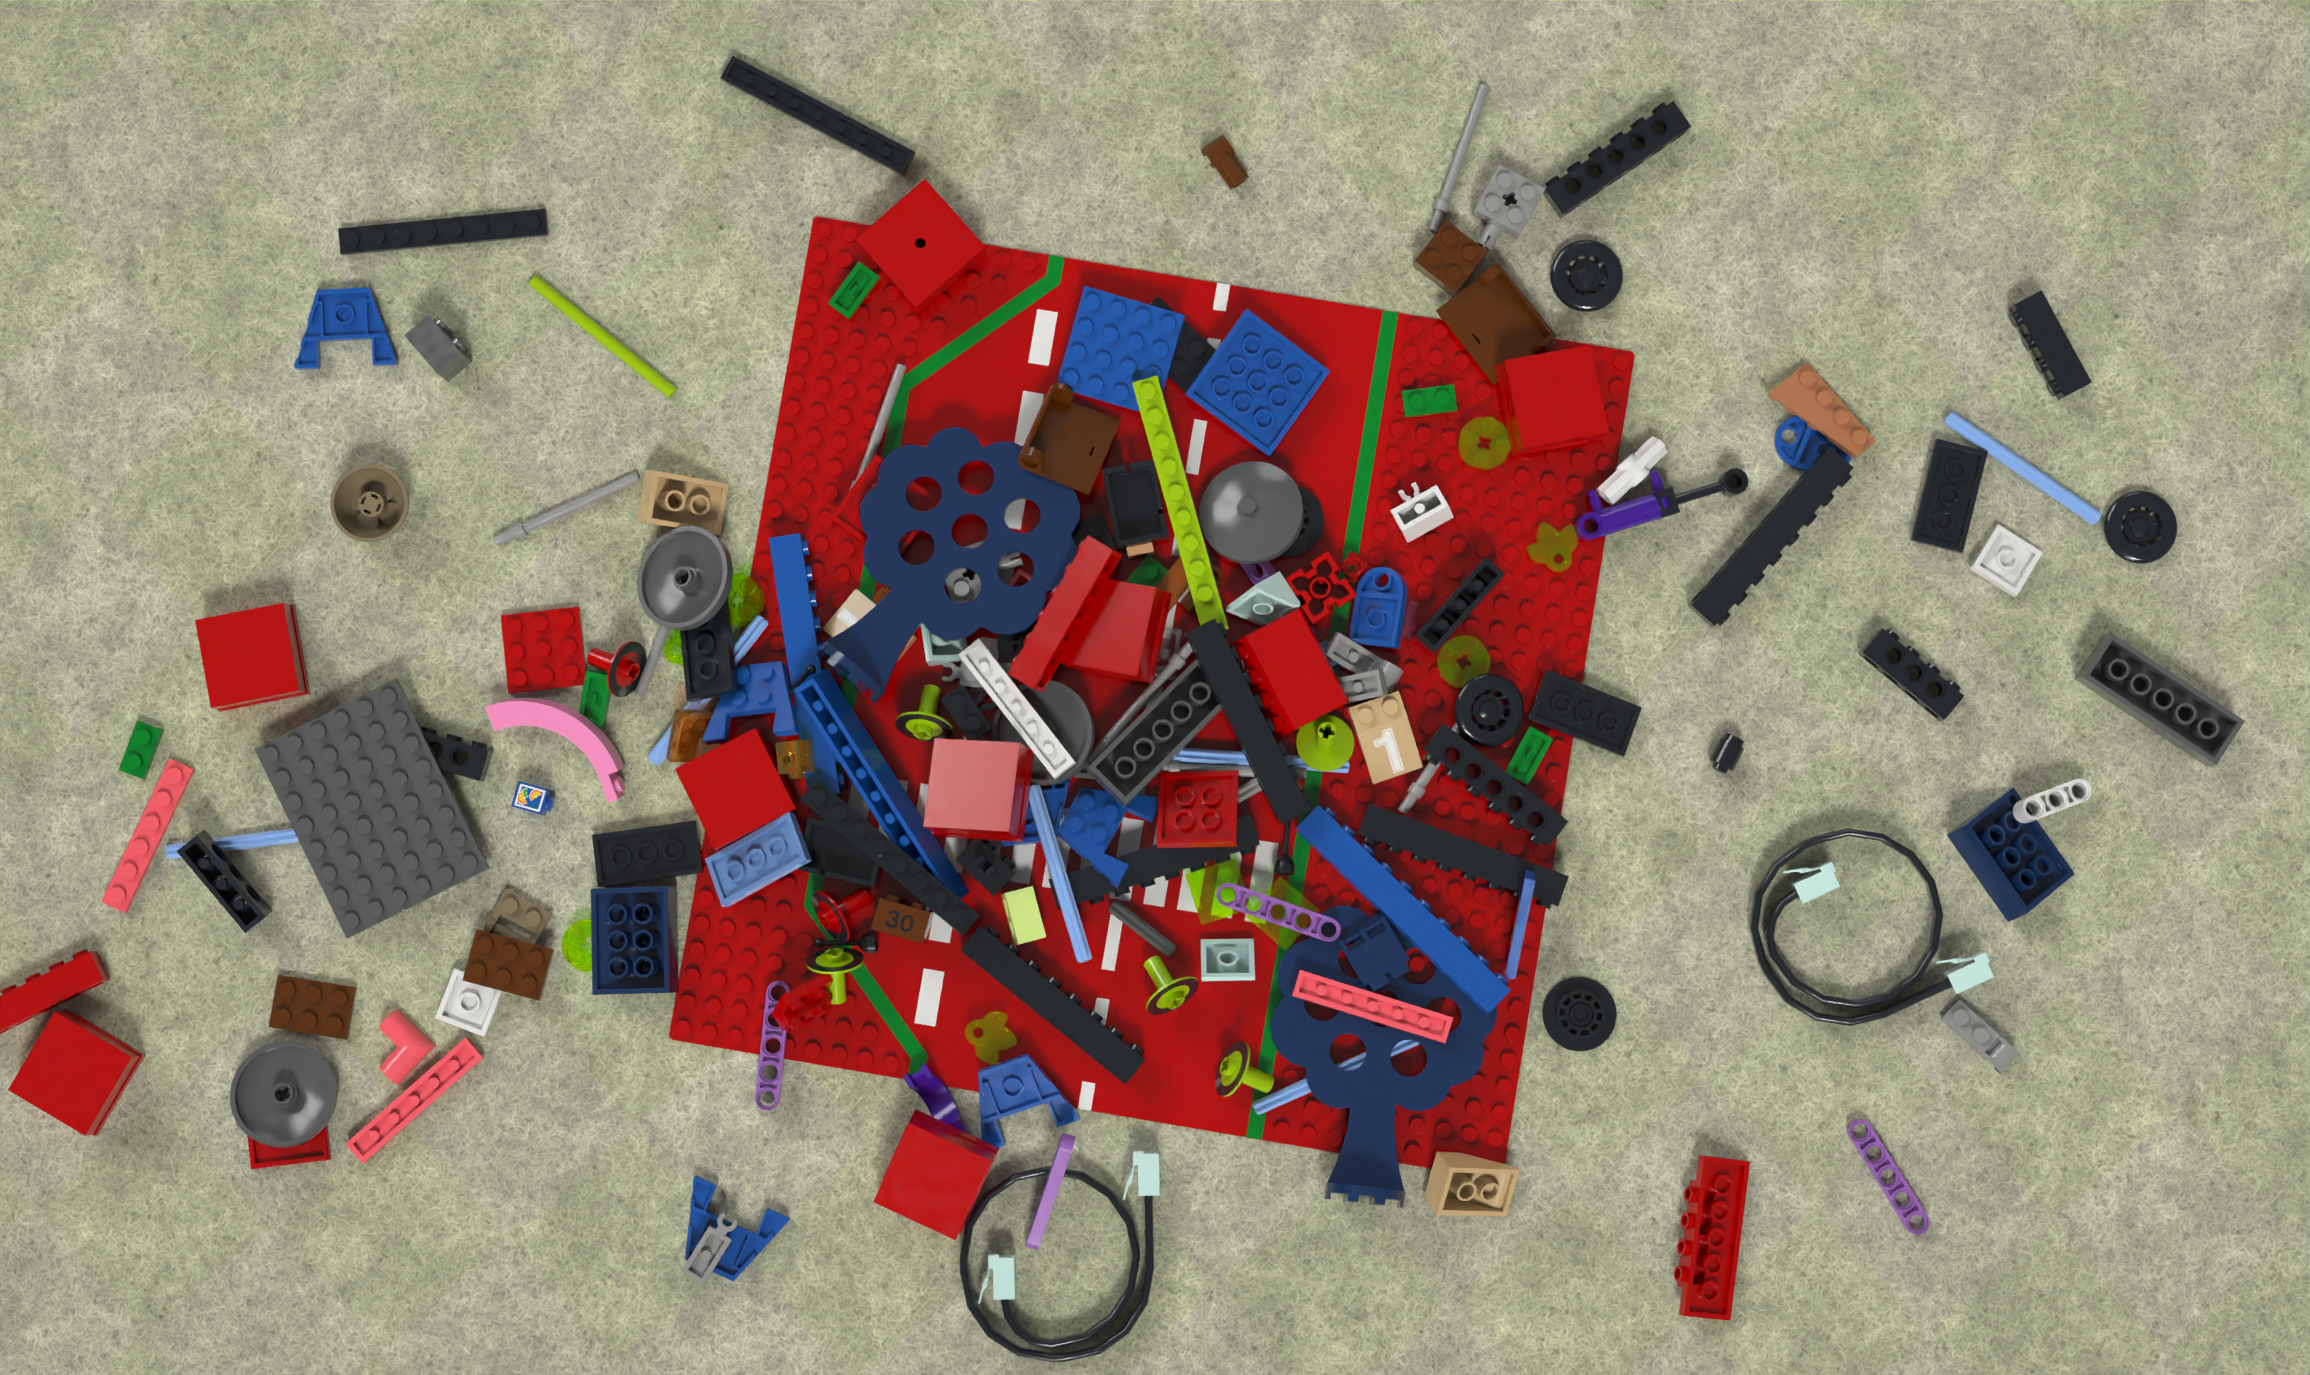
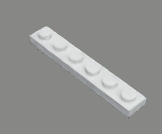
[958,638,1076,779]

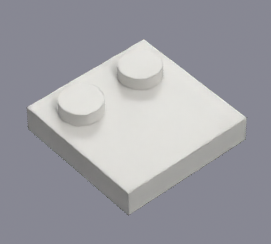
[1970,524,2043,597]
[435,968,504,1037]

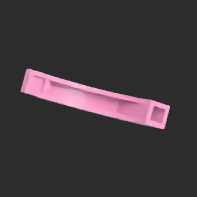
[485,698,625,803]

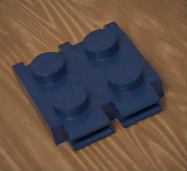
[1337,914,1410,992]

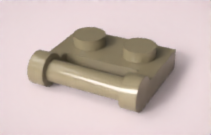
[483,888,553,944]

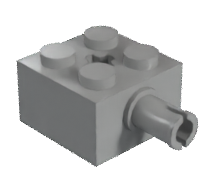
[1472,164,1545,251]
[946,540,1023,603]

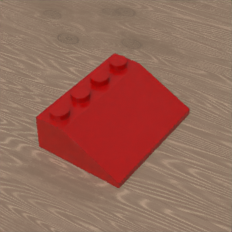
[1229,608,1350,740]

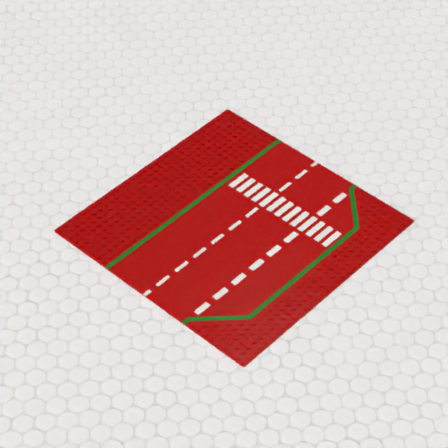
[669,217,1635,1169]

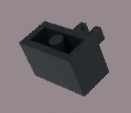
[940,685,997,740]
[955,839,1017,896]

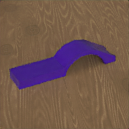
[903,1063,972,1135]

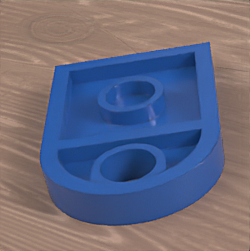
[1774,416,1852,472]
[1349,567,1408,649]

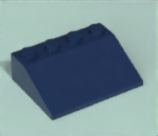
[1947,787,2074,922]
[591,886,679,995]

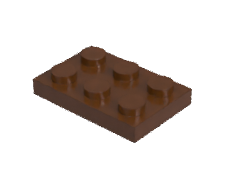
[462,929,555,1001]
[269,975,357,1040]

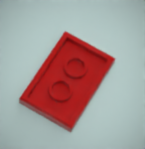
[247,1124,331,1169]

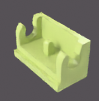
[1001,886,1046,946]

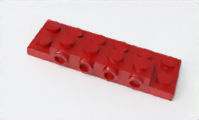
[1674,1155,1750,1321]

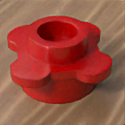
[1337,552,1368,583]

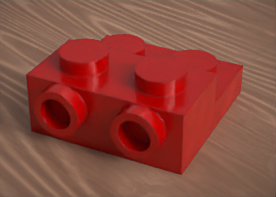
[772,974,833,1031]

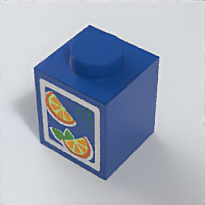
[511,781,555,816]

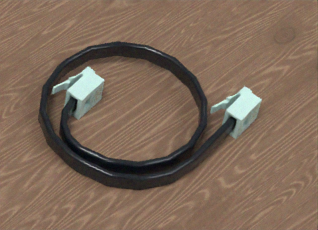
[1749,828,1994,1026]
[959,1150,1160,1362]

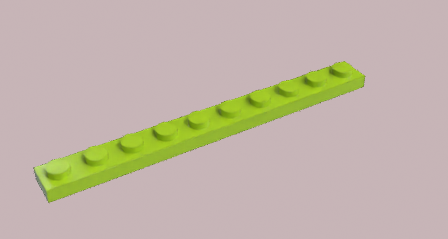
[1132,376,1229,630]

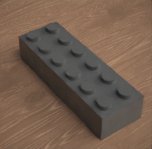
[2075,633,2245,766]
[1087,659,1222,808]

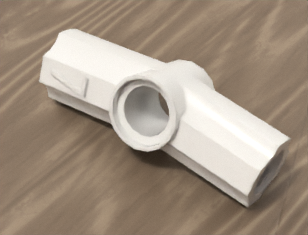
[1596,436,1668,506]

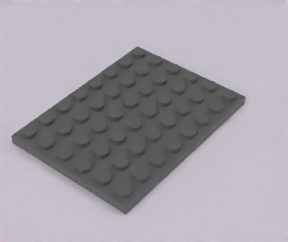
[255,679,490,939]

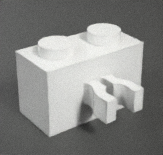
[1390,482,1454,543]

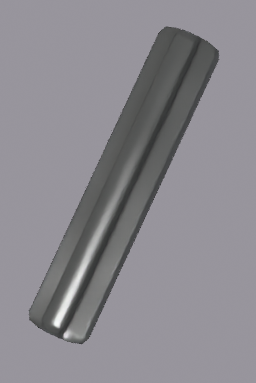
[1108,900,1176,957]

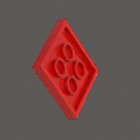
[829,454,940,556]
[501,607,586,694]
[1156,770,1240,848]

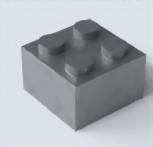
[404,315,472,382]

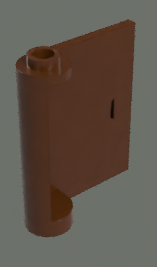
[1436,262,1557,385]
[1017,383,1121,495]

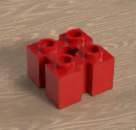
[1285,551,1357,626]

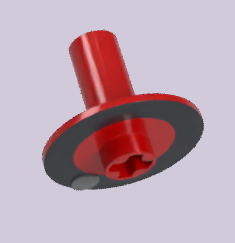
[587,641,646,697]
[812,887,871,943]

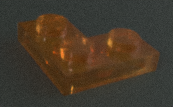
[666,709,715,762]

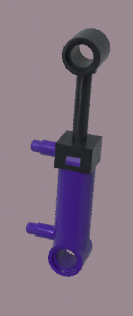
[1574,468,1749,541]

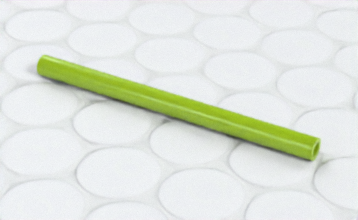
[529,275,677,399]

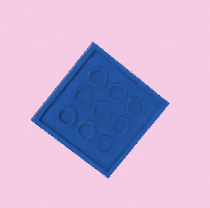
[1057,286,1186,412]
[1184,309,1330,456]

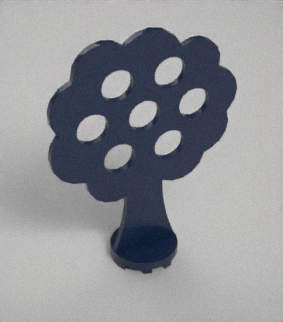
[814,427,1081,704]
[1270,905,1497,1208]

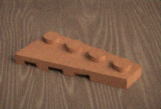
[1767,363,1876,460]

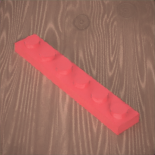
[101,758,195,913]
[1292,970,1453,1044]
[346,1037,484,1164]

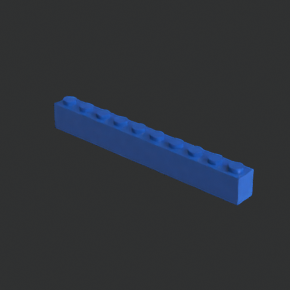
[769,533,846,795]
[794,669,969,899]
[1295,805,1511,1015]

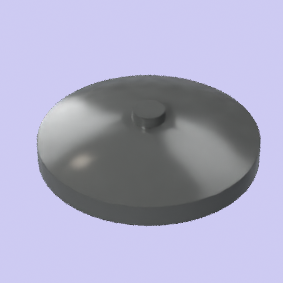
[1199,461,1304,564]
[637,526,733,631]
[992,680,1095,786]
[230,1041,338,1148]

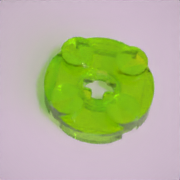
[1458,417,1511,470]
[728,574,765,627]
[1437,635,1490,688]
[561,919,592,972]

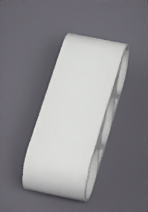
[2013,778,2092,823]

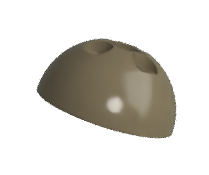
[330,464,409,542]

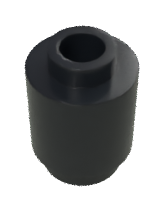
[1709,733,1744,774]

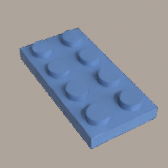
[705,812,812,907]

